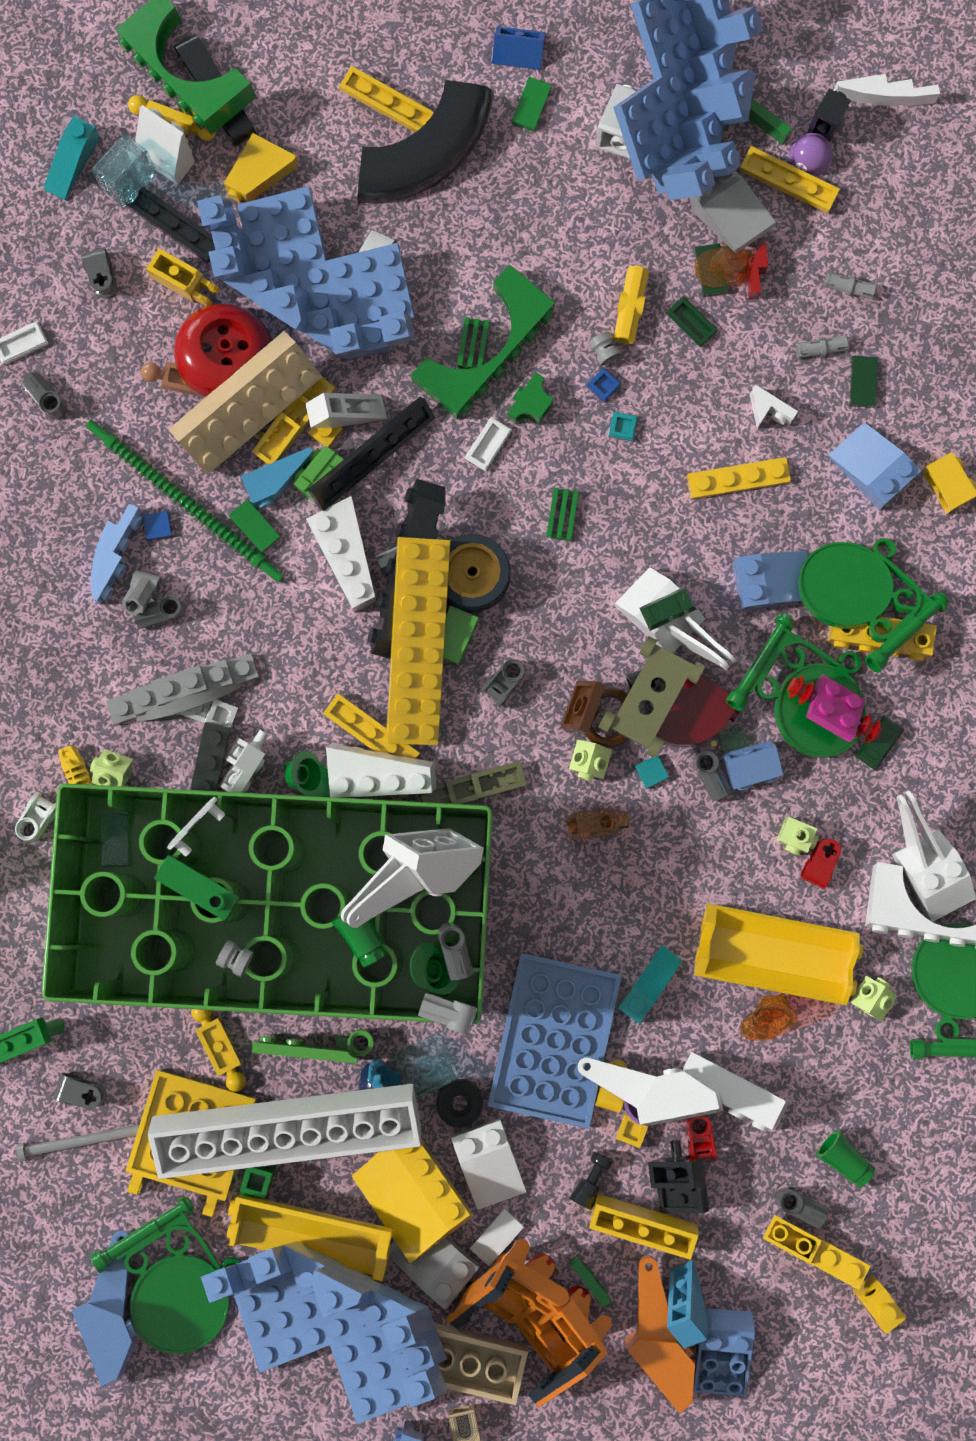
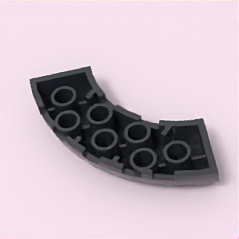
[357,80,494,203]

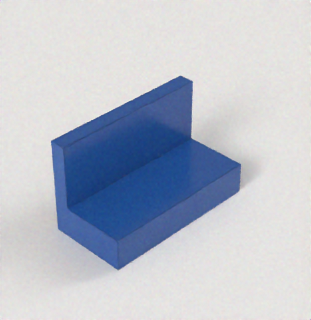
[492,26,545,70]

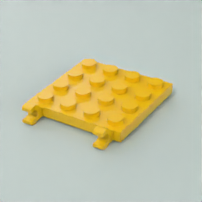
[125,1069,257,1217]

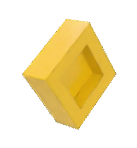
[308,427,343,448]
[615,1113,649,1148]

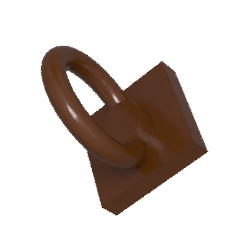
[560,681,629,748]

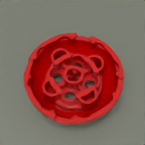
[174,304,272,397]

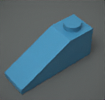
[241,447,313,509]
[667,1260,708,1348]

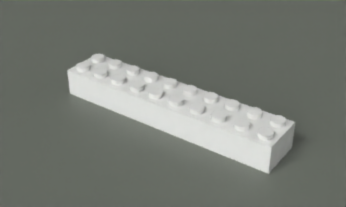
[148,1084,421,1179]

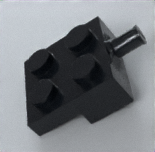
[648,1140,709,1213]

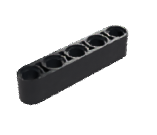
[174,34,257,147]

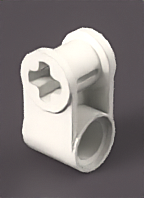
[15,792,56,842]

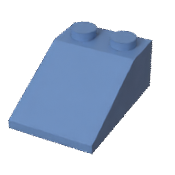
[828,422,921,510]
[732,551,808,612]

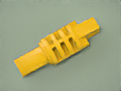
[58,745,94,785]

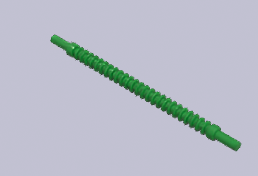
[86,420,284,583]

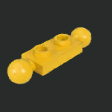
[128,95,216,141]
[191,1009,246,1092]

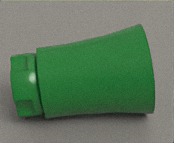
[331,915,387,967]
[816,1130,875,1188]

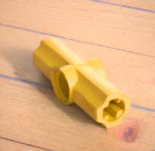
[613,265,649,344]

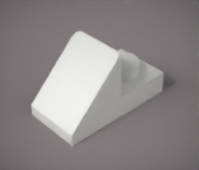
[750,385,798,428]

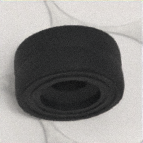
[436,1079,483,1128]

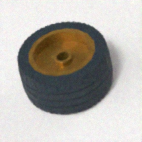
[447,534,511,613]

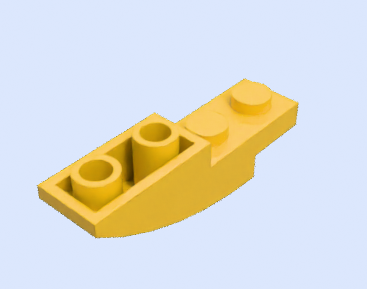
[763,1215,871,1290]

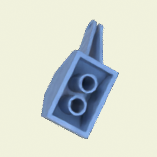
[72,1231,138,1387]

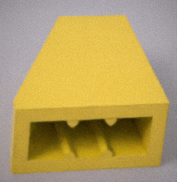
[224,133,299,202]

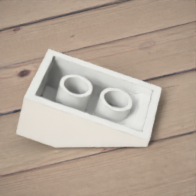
[451,1118,526,1210]

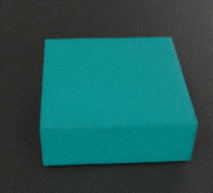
[608,411,638,442]
[634,755,669,789]

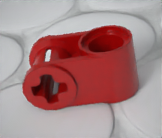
[800,838,841,889]
[686,1115,717,1161]

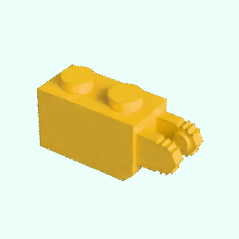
[146,248,221,306]

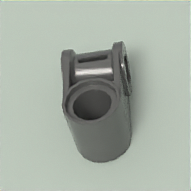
[81,247,117,299]
[480,659,525,707]
[53,1073,107,1109]

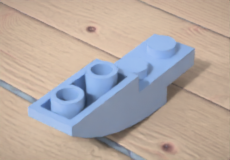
[91,504,143,604]

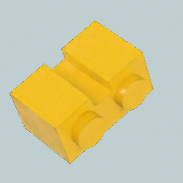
[921,452,976,514]

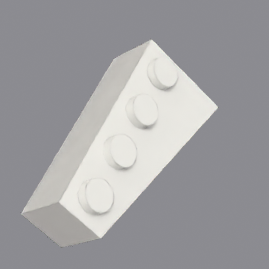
[306,496,376,613]
[326,742,437,798]
[682,1052,790,1132]

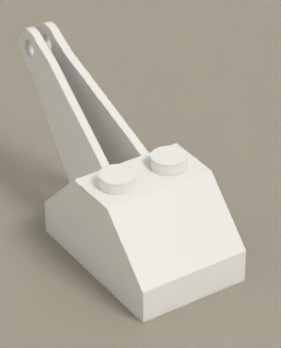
[614,567,736,670]
[892,790,976,922]
[341,828,484,928]
[578,1057,724,1127]

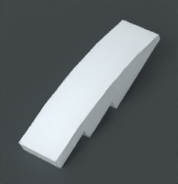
[833,74,940,106]

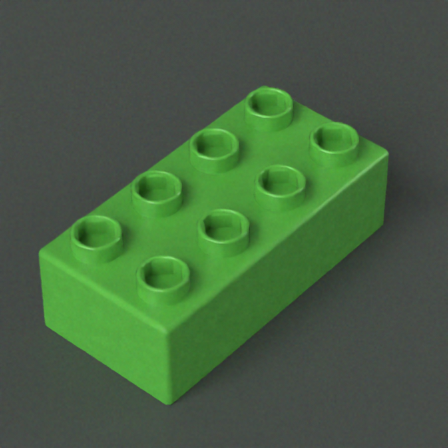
[42,783,492,1024]

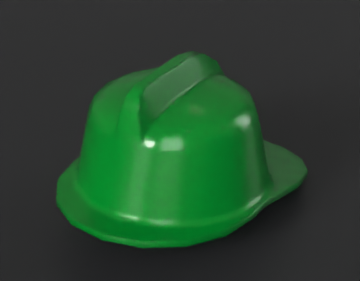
[283,750,330,797]
[410,943,460,995]

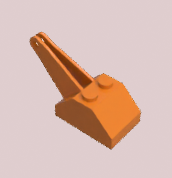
[624,1255,695,1414]

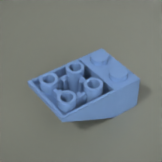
[693,1308,755,1396]

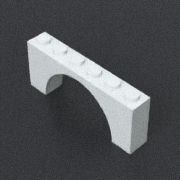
[865,862,976,949]

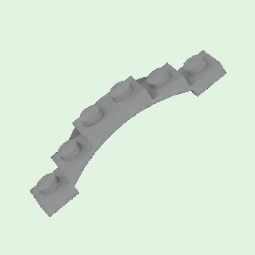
[106,653,260,726]

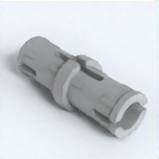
[823,271,876,300]
[795,335,848,359]

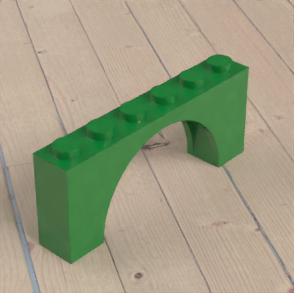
[115,0,256,135]
[411,264,555,419]

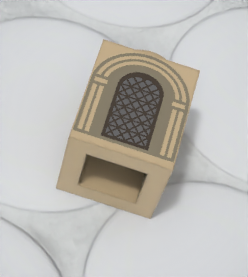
[448,1404,481,1441]

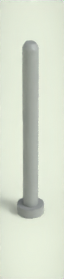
[17,1125,139,1162]

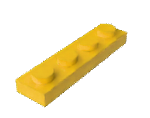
[339,65,434,132]
[739,146,840,214]
[687,457,791,500]
[323,694,420,759]

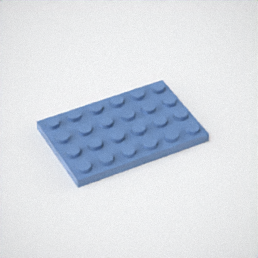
[488,953,622,1129]

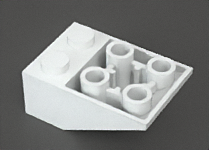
[134,105,195,185]

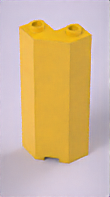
[694,903,863,1006]
[227,1194,394,1281]

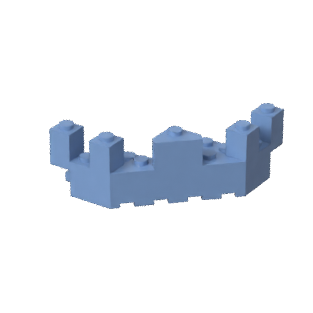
[613,0,762,201]
[197,186,416,360]
[201,1241,447,1424]

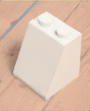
[595,84,636,159]

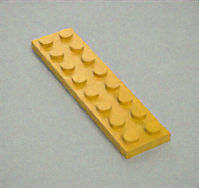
[386,537,450,745]

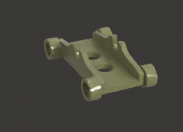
[598,636,705,758]

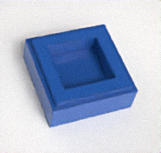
[586,367,622,403]
[142,511,173,541]

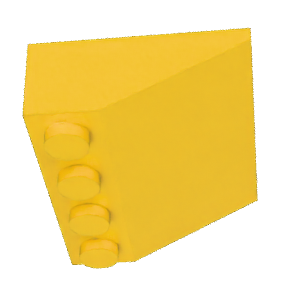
[352,1139,474,1264]

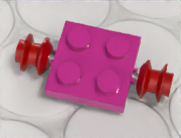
[787,675,882,743]

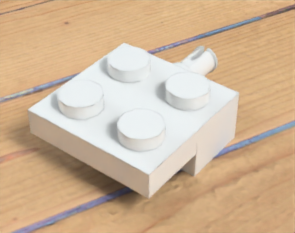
[219,729,269,793]

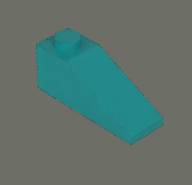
[43,115,101,200]
[617,945,683,1024]

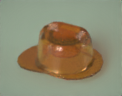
[694,246,751,288]
[740,993,798,1041]

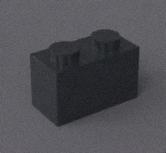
[807,89,851,143]

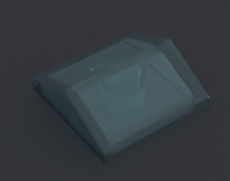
[393,1032,460,1100]

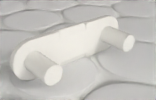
[167,797,225,857]

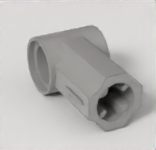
[122,570,162,616]
[418,993,478,1035]

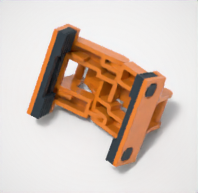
[445,1239,612,1407]

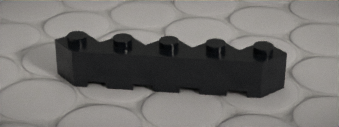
[368,479,446,659]

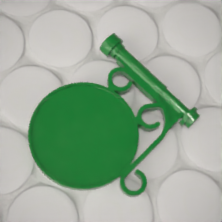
[798,538,949,673]
[725,614,866,758]
[910,923,976,1060]
[89,1196,241,1354]

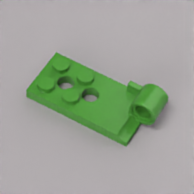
[252,1029,375,1064]

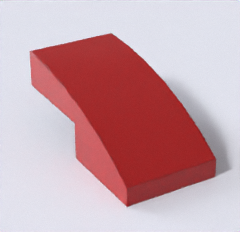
[747,242,768,300]

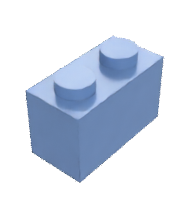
[722,740,783,790]

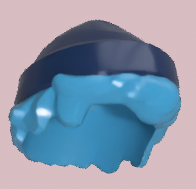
[358,1058,403,1090]

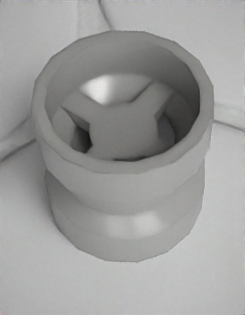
[588,331,622,366]
[216,940,254,977]

